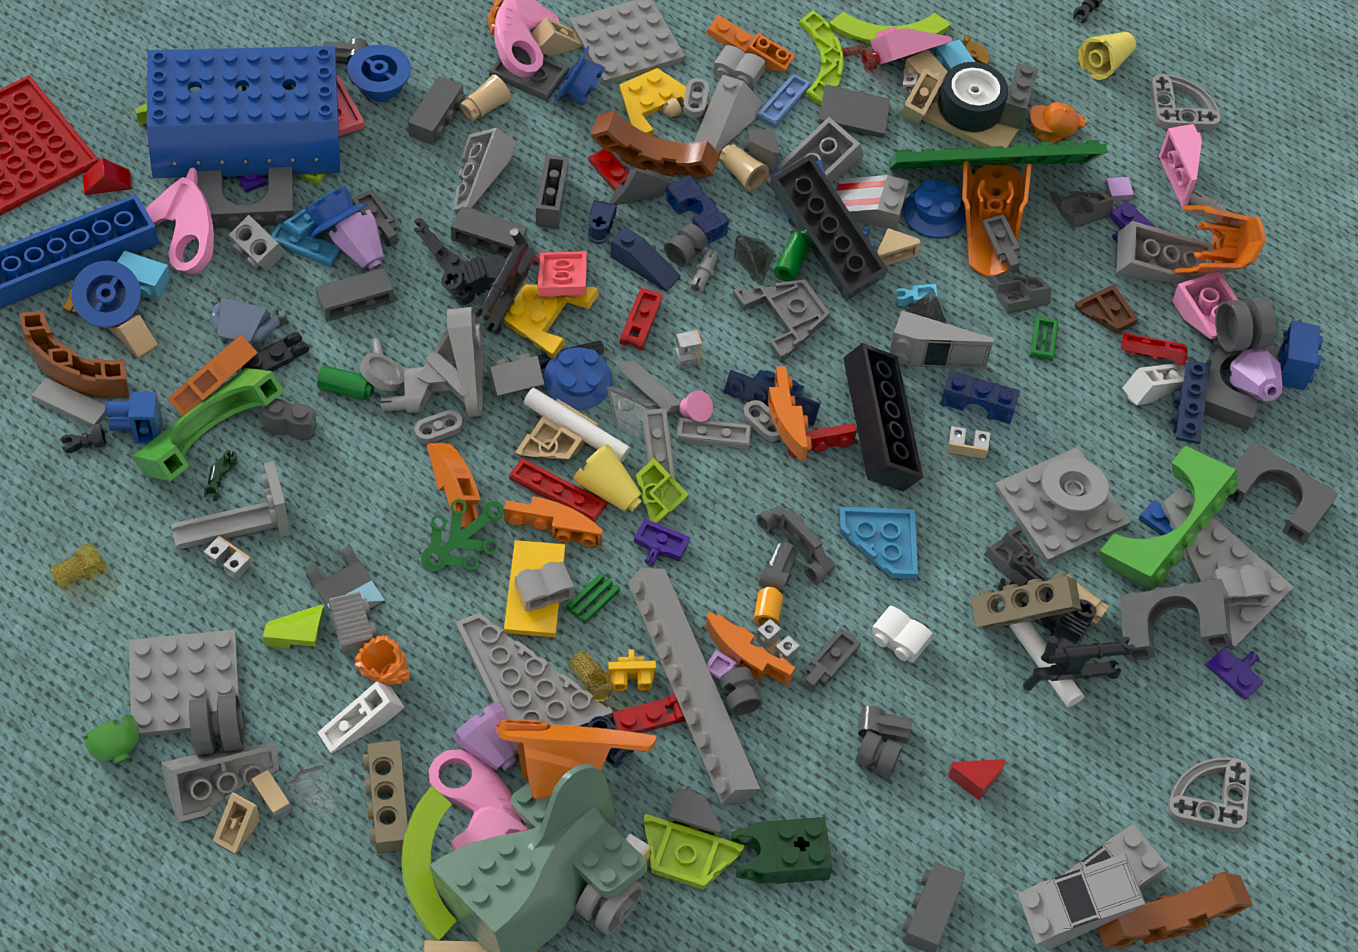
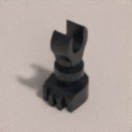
[1073,0,1103,23]
[60,423,106,453]

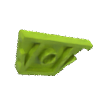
[643,814,745,890]

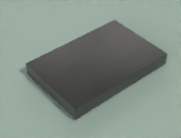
[489,46,569,101]
[818,84,890,138]

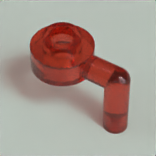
[841,45,880,71]

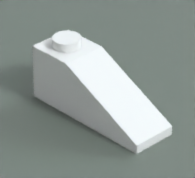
[1122,364,1185,405]
[317,682,404,753]

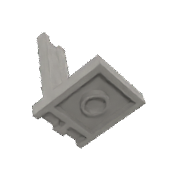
[171,461,290,550]

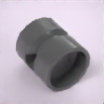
[664,223,708,267]
[719,667,763,716]
[855,731,903,777]

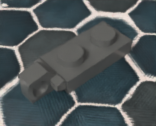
[352,190,398,247]
[982,214,1021,274]
[803,628,861,693]

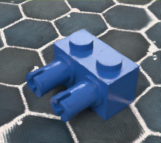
[105,391,163,444]

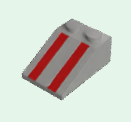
[836,175,909,231]

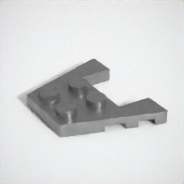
[733,279,830,362]

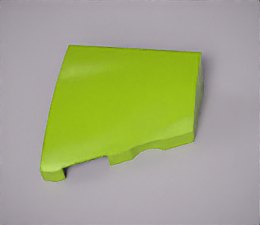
[636,458,690,524]
[263,605,324,648]

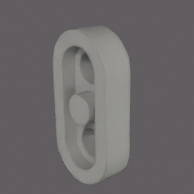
[683,78,709,118]
[743,400,781,442]
[414,410,462,444]

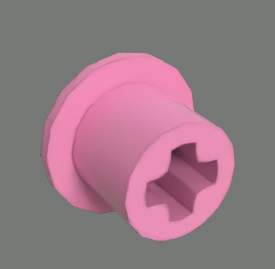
[679,390,713,422]

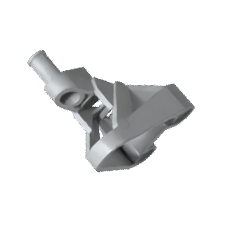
[381,307,484,417]

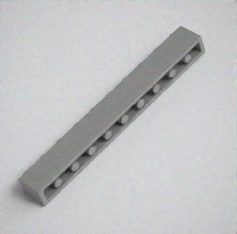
[628,568,760,804]

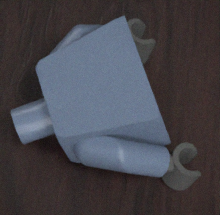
[210,297,287,348]

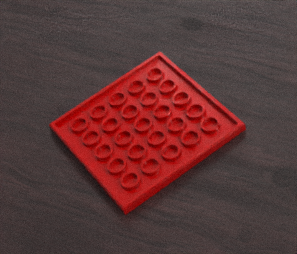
[0,75,99,216]

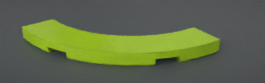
[799,10,844,106]
[829,11,951,45]
[401,785,457,941]

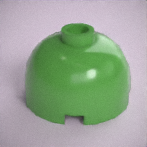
[82,715,140,764]

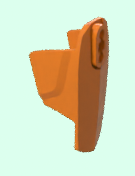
[962,161,1031,278]
[1174,205,1266,275]
[496,719,657,799]

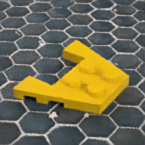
[619,68,710,135]
[503,284,599,359]

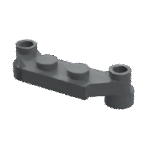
[756,505,835,584]

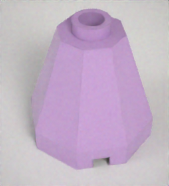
[329,210,385,270]
[1229,348,1282,401]
[453,701,518,771]

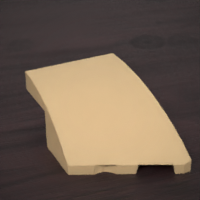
[515,399,599,460]

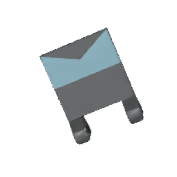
[306,546,385,612]

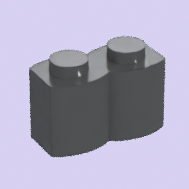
[262,398,317,440]

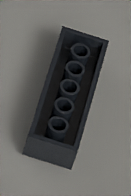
[770,154,888,301]
[843,343,924,492]

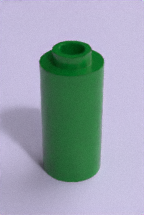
[774,232,810,282]
[317,365,375,400]

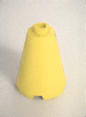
[1078,32,1136,80]
[573,444,642,512]

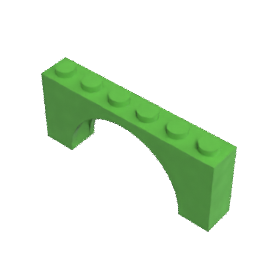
[132,368,284,481]
[1100,446,1239,590]

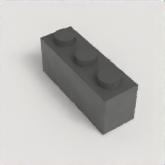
[999,63,1039,129]
[408,76,465,145]
[536,154,569,228]
[451,206,527,258]
[316,268,394,322]
[902,862,965,952]

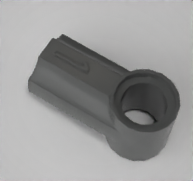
[323,38,369,64]
[759,542,798,594]
[858,706,912,742]

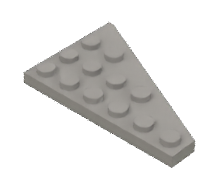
[1161,488,1294,650]
[455,613,613,755]

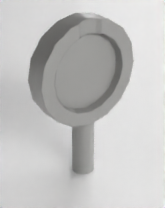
[359,338,404,392]

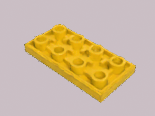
[504,540,565,638]

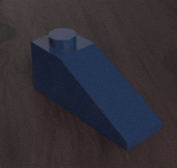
[610,227,681,292]

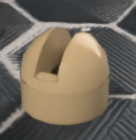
[663,98,682,118]

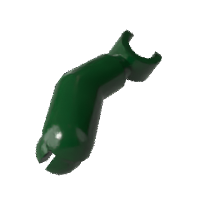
[204,450,237,501]

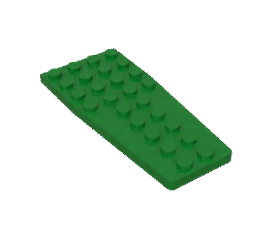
[889,140,1107,169]

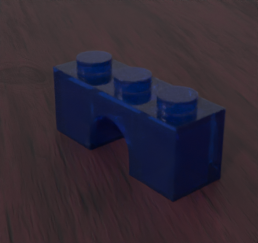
[666,175,729,245]
[940,370,1020,424]

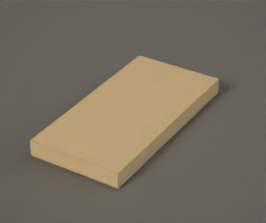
[923,99,1023,149]

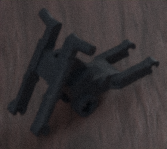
[414,218,540,335]
[997,555,1135,691]

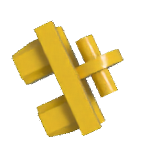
[608,649,656,691]

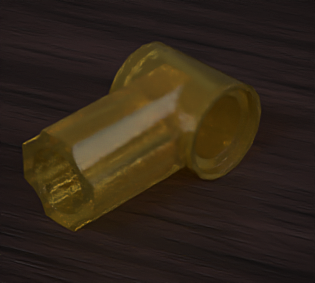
[49,543,107,589]
[568,650,611,702]

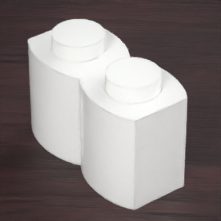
[871,606,932,663]

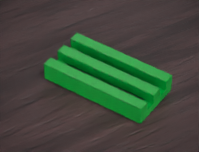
[1029,316,1059,362]
[566,573,620,624]

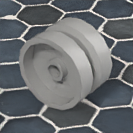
[575,881,644,936]

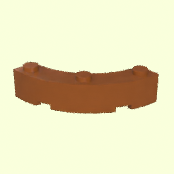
[590,110,720,179]
[19,311,129,398]
[1097,872,1253,948]

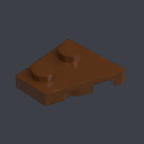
[1074,284,1138,333]

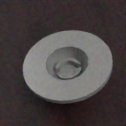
[1041,458,1109,513]

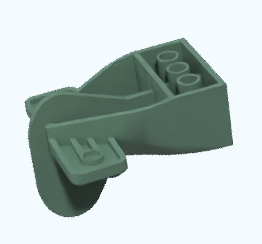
[429,764,647,952]

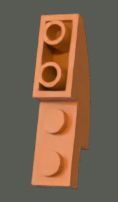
[706,15,795,72]
[167,335,258,416]
[768,366,811,461]
[427,443,481,530]
[504,496,603,547]
[705,612,795,686]

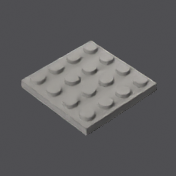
[570,0,685,85]
[994,447,1131,563]
[129,630,239,737]

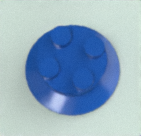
[348,45,411,102]
[555,46,606,106]
[903,179,966,238]
[304,186,368,238]
[71,261,141,327]
[544,347,612,410]

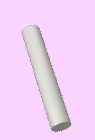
[523,388,631,463]
[999,605,1084,708]

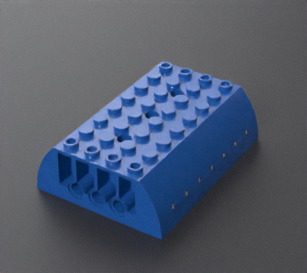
[147,46,341,178]

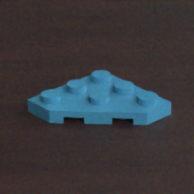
[839,507,918,579]

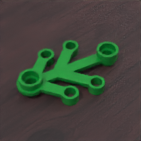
[421,499,504,571]

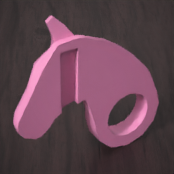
[494,0,559,78]
[146,168,214,275]
[429,749,529,851]

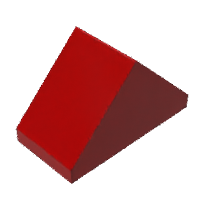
[82,158,132,195]
[948,759,1005,800]

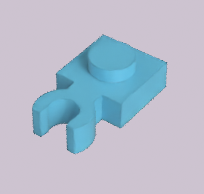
[896,284,938,307]

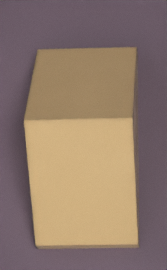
[877,228,921,266]
[109,315,158,359]
[213,793,260,854]

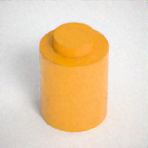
[753,587,783,626]

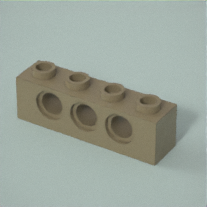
[971,573,1081,630]
[363,740,408,853]

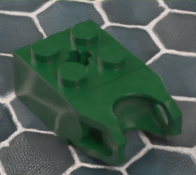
[731,817,833,884]

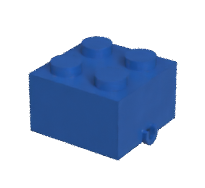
[1278,320,1323,390]

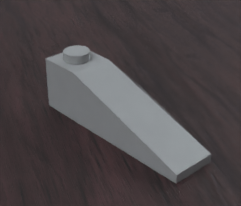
[694,75,763,153]
[453,127,517,212]
[161,743,279,822]

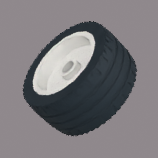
[938,62,1008,132]

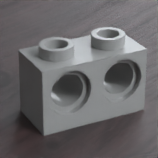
[229,215,287,271]

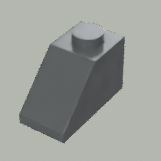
[743,129,779,173]
[668,788,722,838]

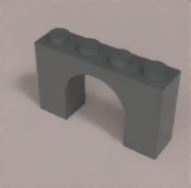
[198,167,295,230]
[1204,338,1280,431]
[1227,442,1338,545]
[1119,579,1233,661]

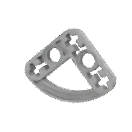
[1150,74,1221,130]
[1167,758,1250,833]

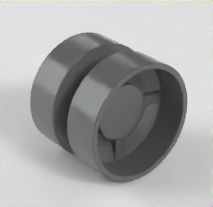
[1215,297,1276,352]
[189,693,246,756]

